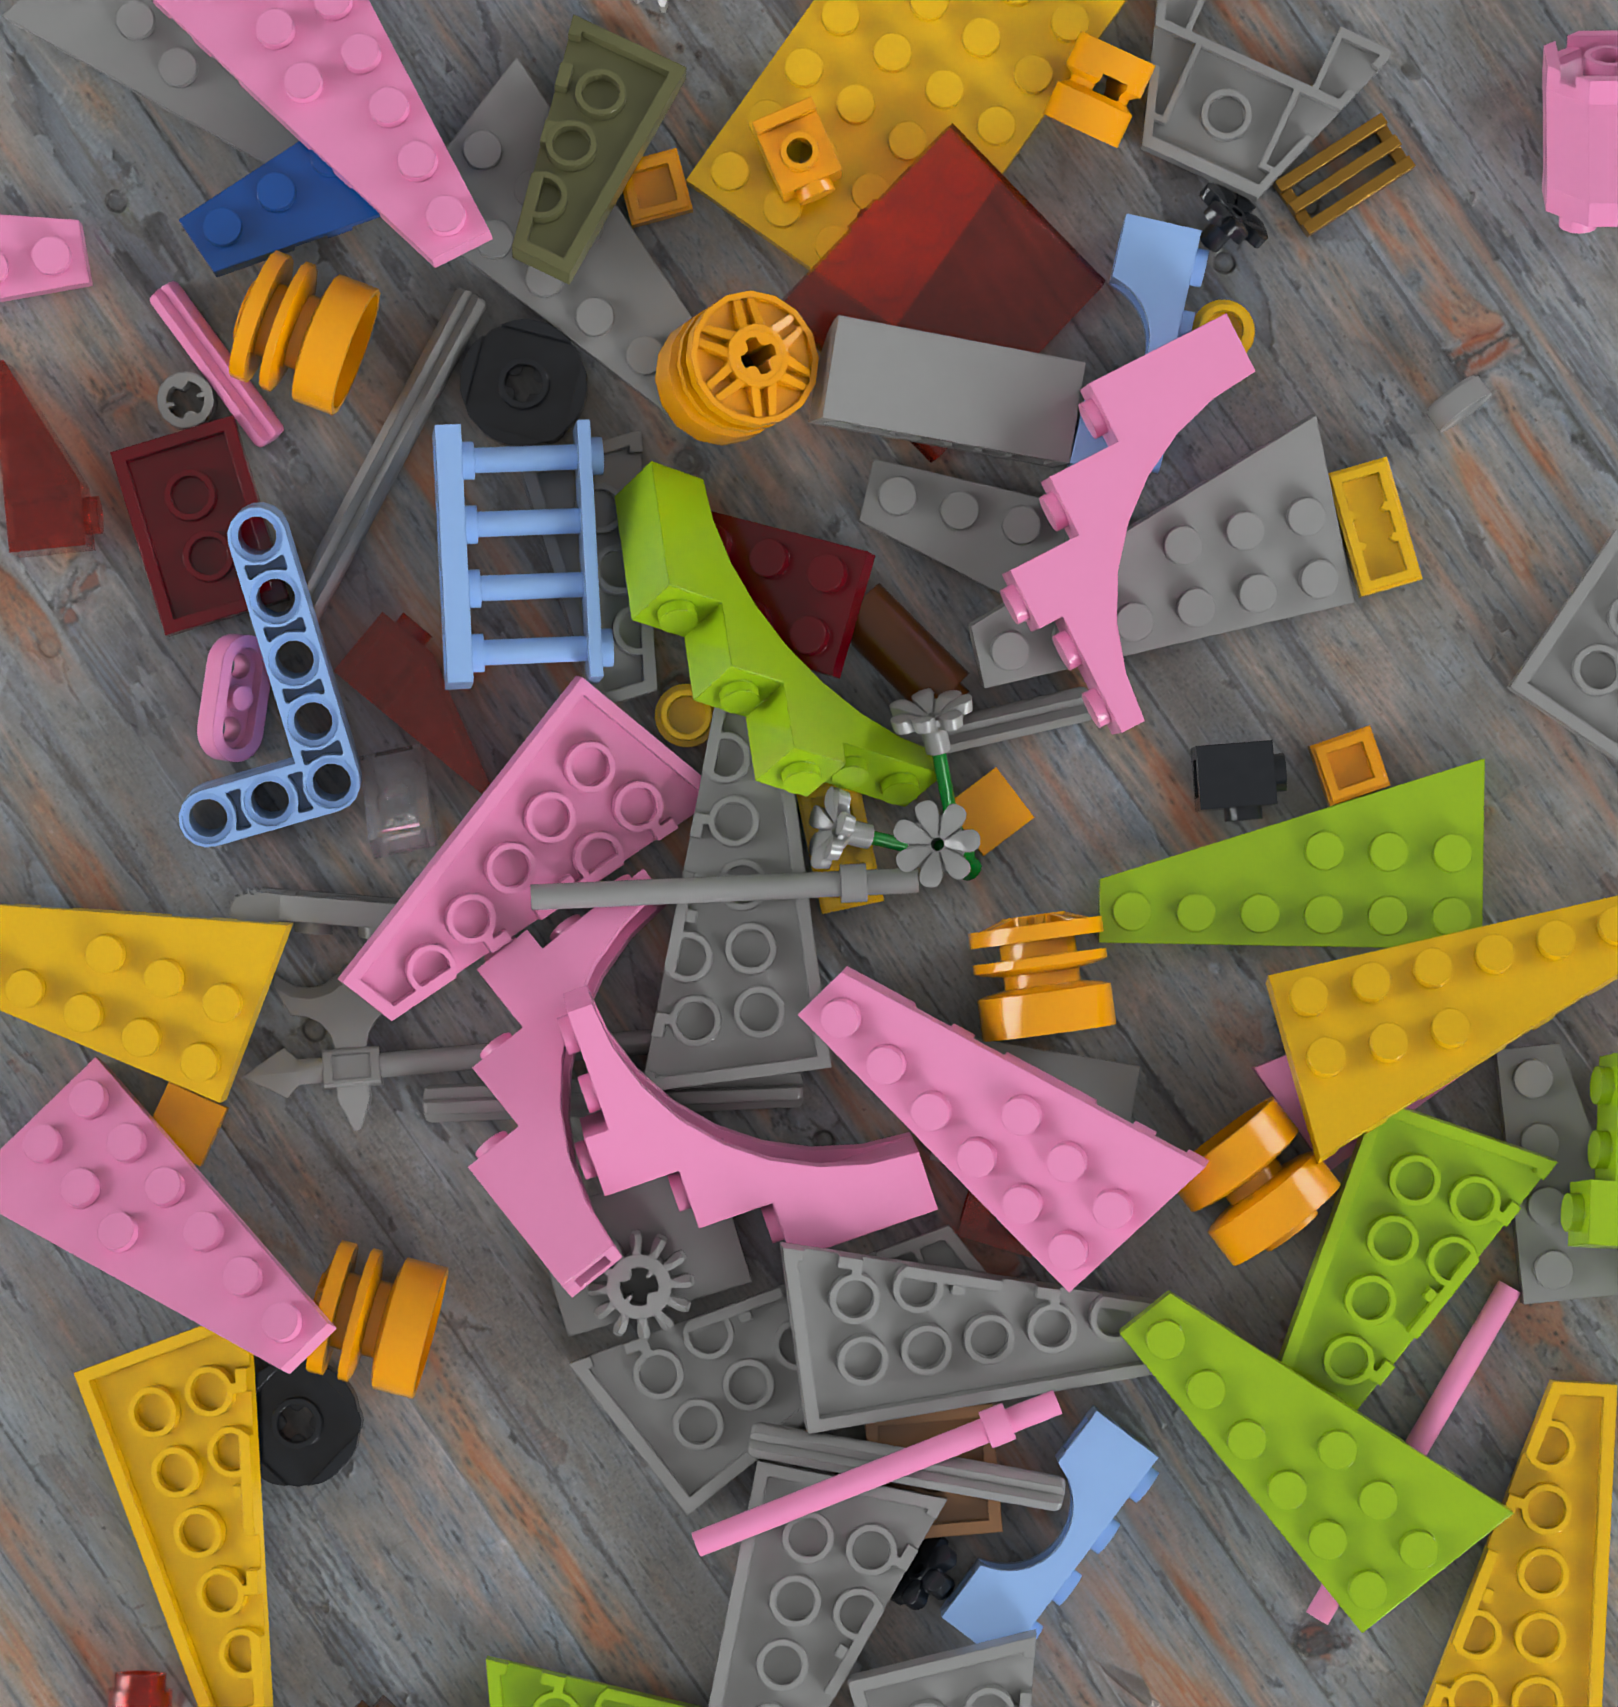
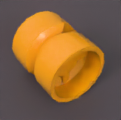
[1043,31,1155,148]

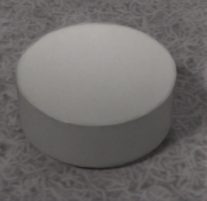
[1427,375,1492,433]

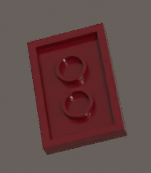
[110,415,290,637]
[660,511,876,679]

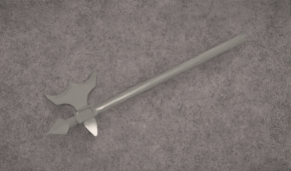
[242,965,652,1131]

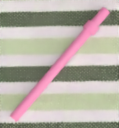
[1306,1281,1521,1625]
[692,1390,1063,1557]

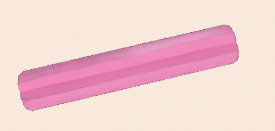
[150,281,284,448]

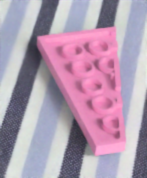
[152,0,493,268]
[338,675,702,1021]
[798,966,1209,1293]
[0,1057,337,1374]

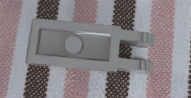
[228,886,401,939]

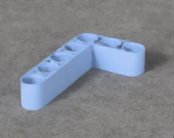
[179,502,363,847]

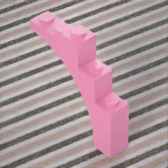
[1000,313,1255,735]
[468,869,667,1298]
[557,985,938,1249]

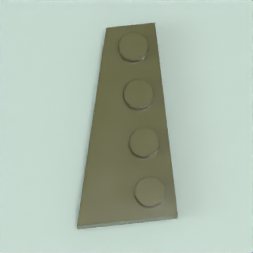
[512,14,687,285]

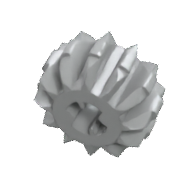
[585,1229,695,1340]

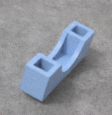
[1067,213,1209,474]
[940,1405,1159,1644]

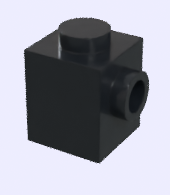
[1190,740,1287,822]

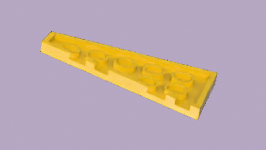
[1266,895,1618,1164]
[0,904,293,1103]
[74,1325,273,1707]
[1423,1379,1617,1707]

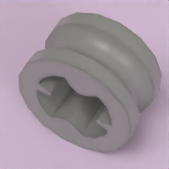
[157,371,218,430]

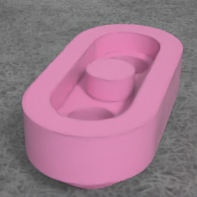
[197,634,271,762]

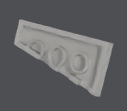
[519,429,657,704]
[1493,1043,1618,1305]

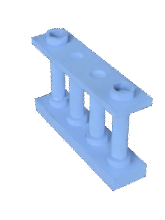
[432,419,614,690]

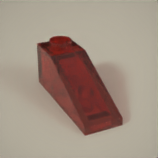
[0,360,104,558]
[334,612,492,794]

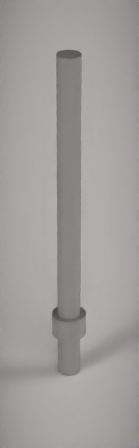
[530,863,919,910]

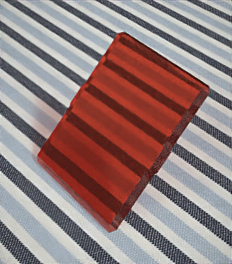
[781,123,1106,463]

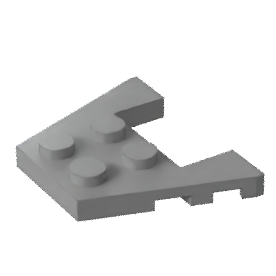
[1140,0,1393,202]

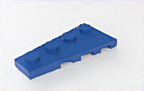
[179,141,380,277]

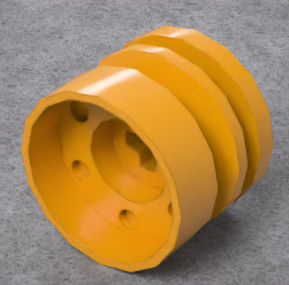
[229,250,381,415]
[655,290,819,446]
[968,911,1116,1042]
[306,1240,448,1399]

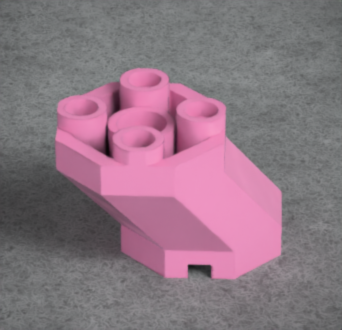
[1542,30,1618,234]

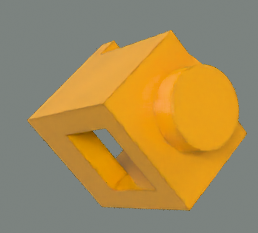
[752,96,842,205]

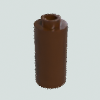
[850,583,970,703]

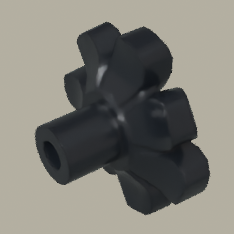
[1199,183,1268,252]
[890,1537,957,1610]

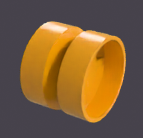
[1177,1096,1341,1266]

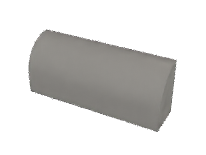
[808,315,1086,468]

